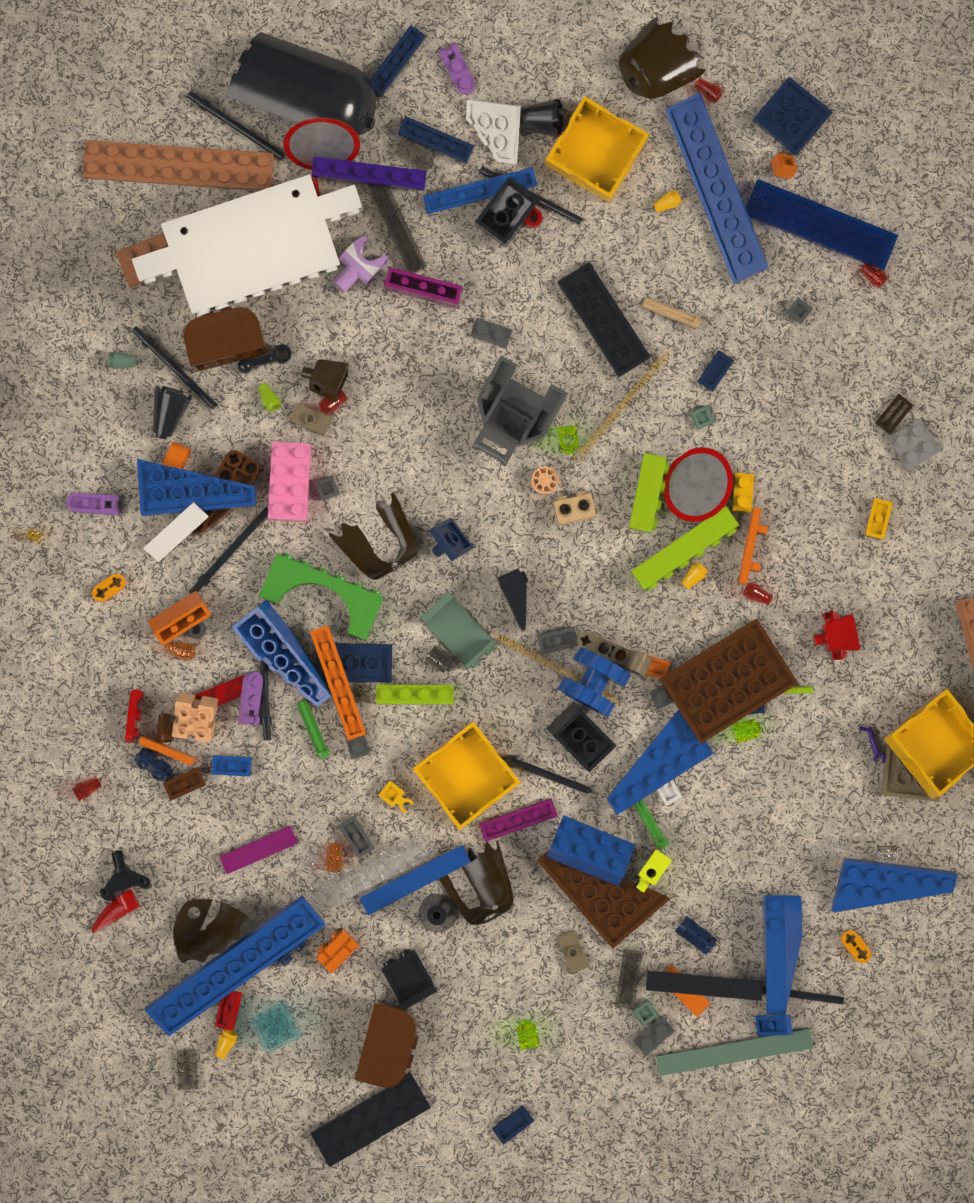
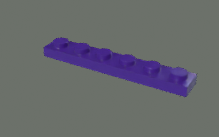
[311,157,427,191]

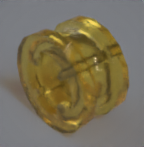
[25,529,44,543]

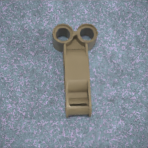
[577,632,652,678]

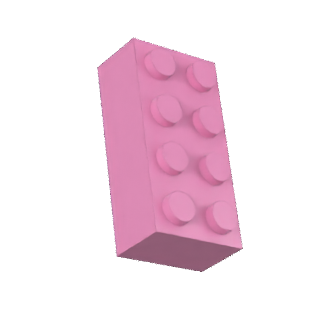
[268,442,311,522]

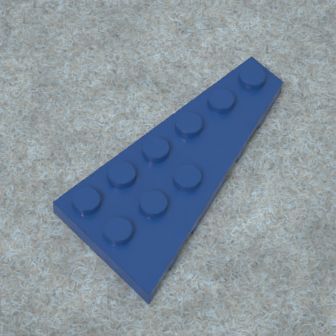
[137,459,257,516]
[606,710,714,815]
[831,858,958,913]

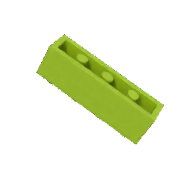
[628,453,669,534]
[376,685,454,705]

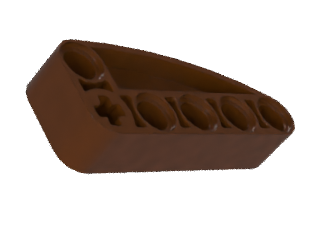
[192,450,261,536]

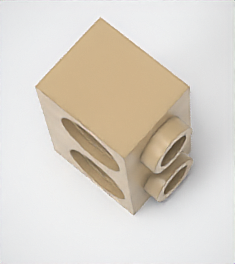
[553,491,596,526]

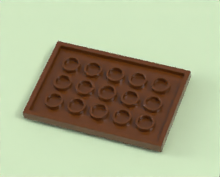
[659,619,798,744]

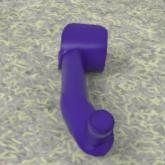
[859,726,886,764]

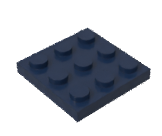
[752,77,833,156]

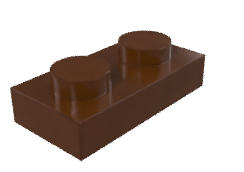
[163,767,206,801]

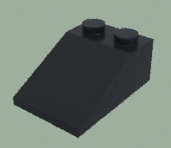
[475,176,540,248]
[497,568,528,633]
[546,701,616,772]

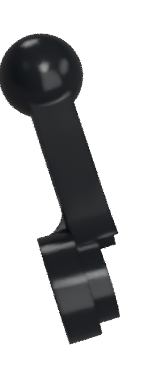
[238,344,292,374]

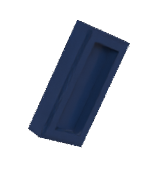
[697,350,734,392]
[492,1105,535,1145]

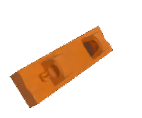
[738,508,768,585]

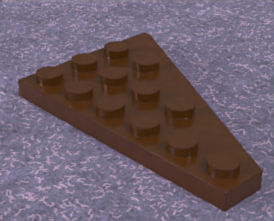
[537,850,670,949]

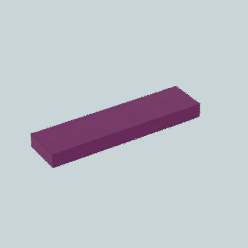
[479,798,558,842]
[220,826,298,874]

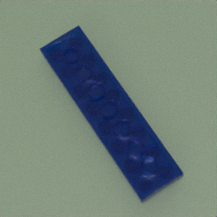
[746,179,898,271]

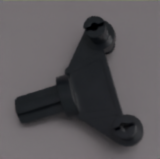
[100,850,152,901]

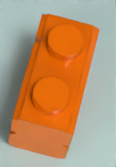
[316,929,360,973]

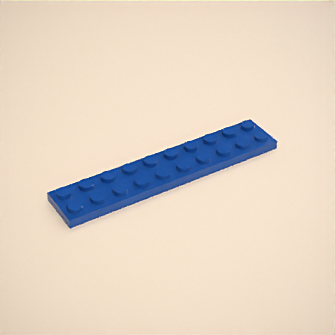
[665,93,769,284]
[145,895,326,1036]

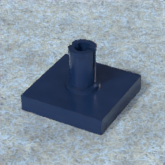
[429,518,474,561]

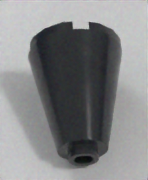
[519,99,563,138]
[153,385,193,440]
[419,894,457,933]

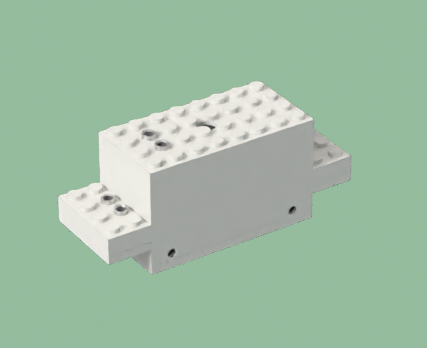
[132,174,362,316]

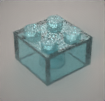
[250,1000,303,1054]

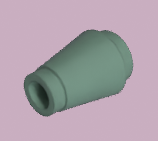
[108,351,135,370]

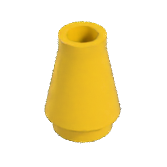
[653,189,682,213]
[681,561,709,590]
[214,1029,238,1059]

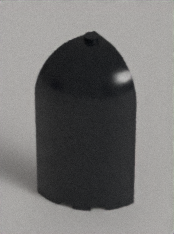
[226,32,376,135]

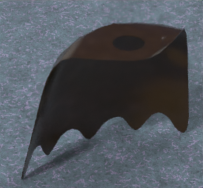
[619,17,706,99]
[329,492,418,580]
[439,841,513,925]
[173,899,248,963]

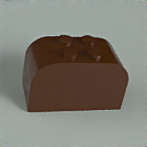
[183,306,269,372]
[355,1000,419,1088]

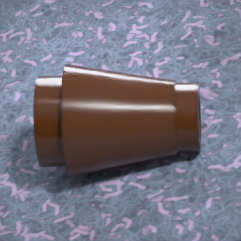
[156,714,174,743]

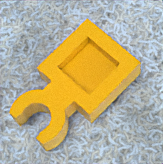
[378,781,414,813]

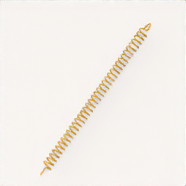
[574,351,670,462]
[493,633,621,704]

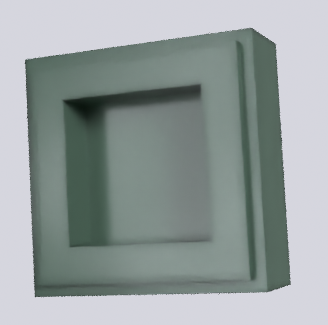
[690,405,715,430]
[632,999,659,1027]

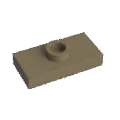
[289,403,332,436]
[557,930,589,974]

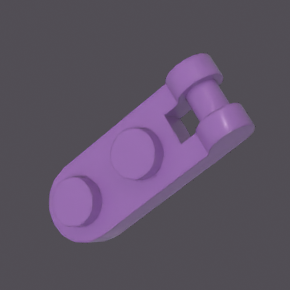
[438,42,475,95]
[66,493,121,516]
[238,671,263,726]

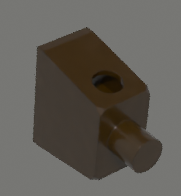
[301,359,349,402]

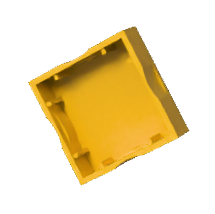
[545,96,649,203]
[883,689,974,799]
[413,721,521,830]

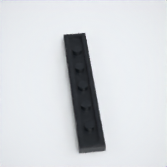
[646,971,763,1001]

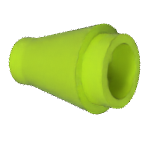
[257,383,281,413]

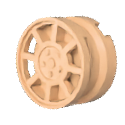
[531,466,558,495]

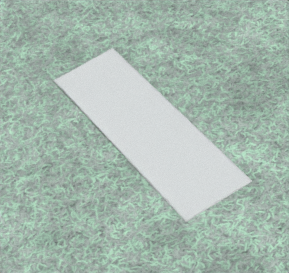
[143,502,209,562]

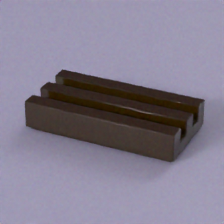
[874,394,914,435]

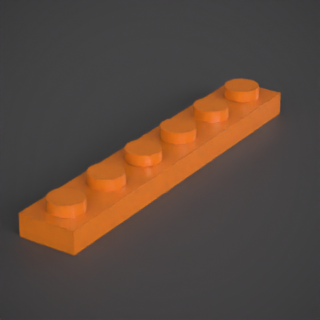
[310,625,367,740]

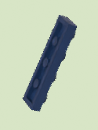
[370,25,426,97]
[397,116,474,164]

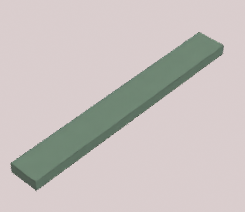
[656,1028,813,1076]

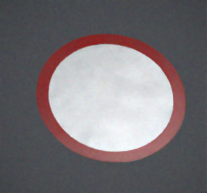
[283,118,360,170]
[663,447,733,522]

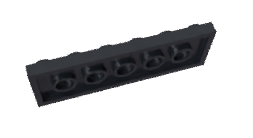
[557,262,651,378]
[310,1073,431,1167]

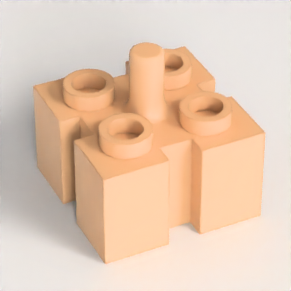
[172,693,218,743]

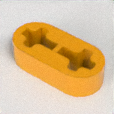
[92,574,126,602]
[841,930,871,963]

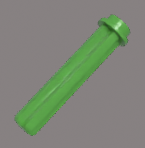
[297,700,330,760]
[634,800,669,850]

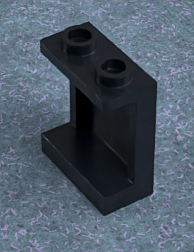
[380,948,437,1010]

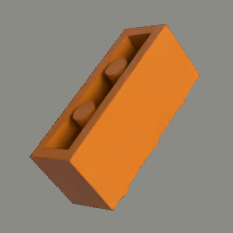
[148,591,211,646]

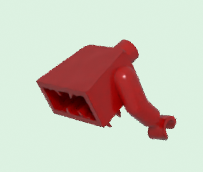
[813,610,861,660]

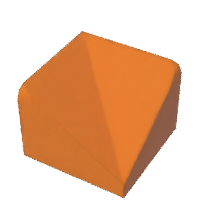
[771,153,798,179]

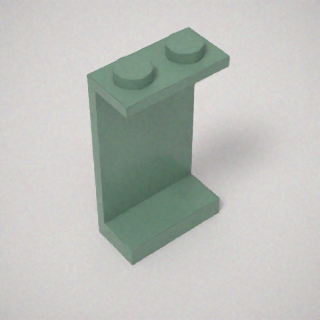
[420,592,496,669]

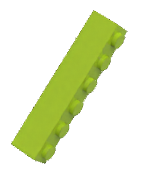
[630,506,739,591]

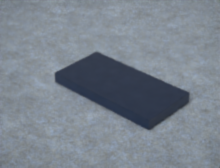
[315,643,392,683]

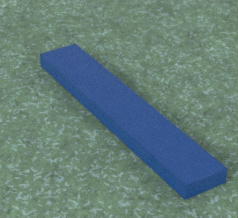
[423,167,538,214]
[359,845,471,915]

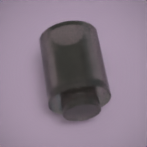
[425,645,455,673]

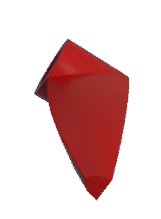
[91,889,140,934]

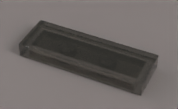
[614,948,643,1010]

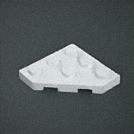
[466,99,521,164]

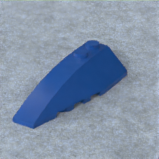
[231,600,332,707]
[762,895,803,1014]

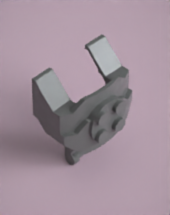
[472,355,568,466]

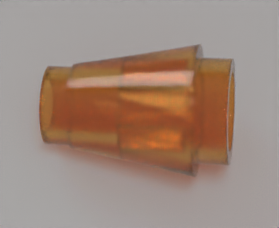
[165,642,196,661]
[324,843,343,872]

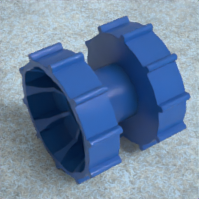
[557,647,631,717]

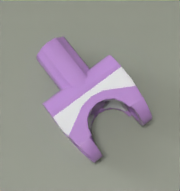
[333,235,389,293]

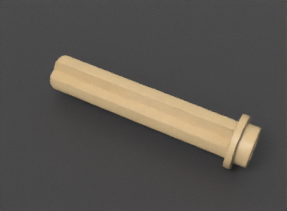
[643,297,702,329]

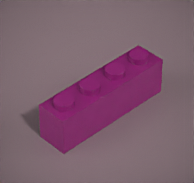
[384,267,463,309]

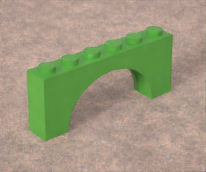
[259,552,384,641]

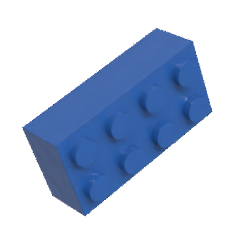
[547,815,635,886]

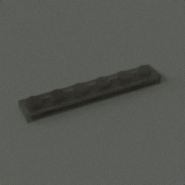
[367,184,427,273]

